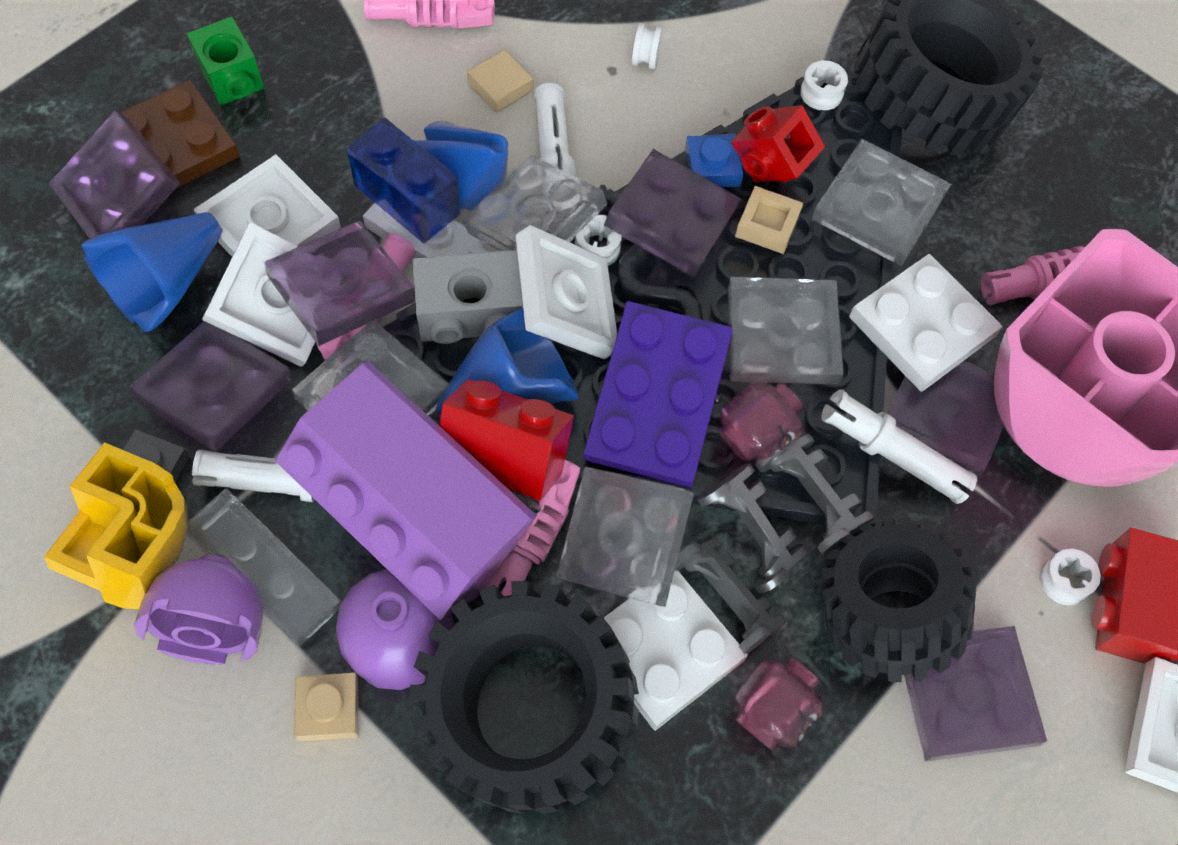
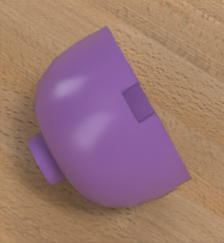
[134,555,263,665]
[336,569,455,690]

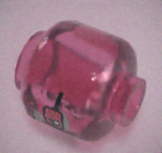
[718,380,803,463]
[734,658,824,751]

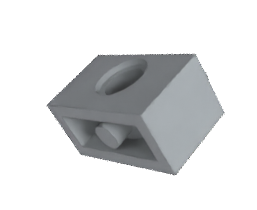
[413,250,523,344]

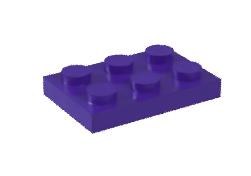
[583,301,733,488]

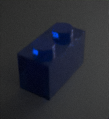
[346,118,461,244]

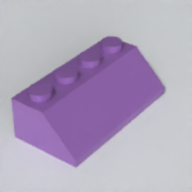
[275,361,537,621]

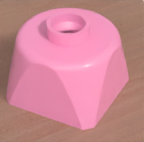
[994,229,1178,487]

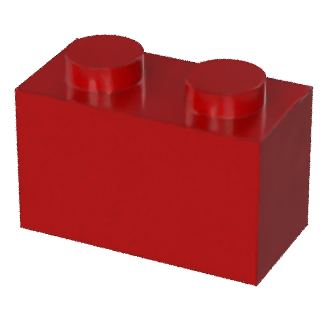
[440,379,574,501]
[1091,527,1178,664]

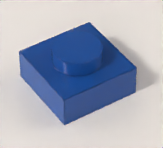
[685,134,743,189]

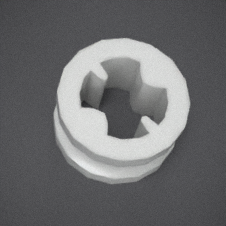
[632,23,663,69]
[801,60,848,110]
[575,214,622,266]
[1040,548,1101,605]

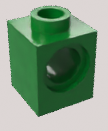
[187,16,264,106]

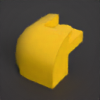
[44,442,188,610]

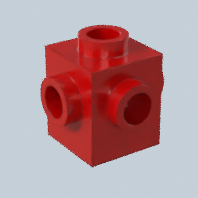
[731,105,825,182]

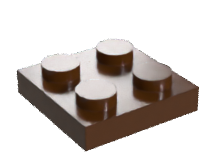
[101,80,240,201]

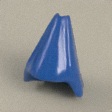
[403,121,509,212]
[81,212,223,332]
[436,308,579,419]

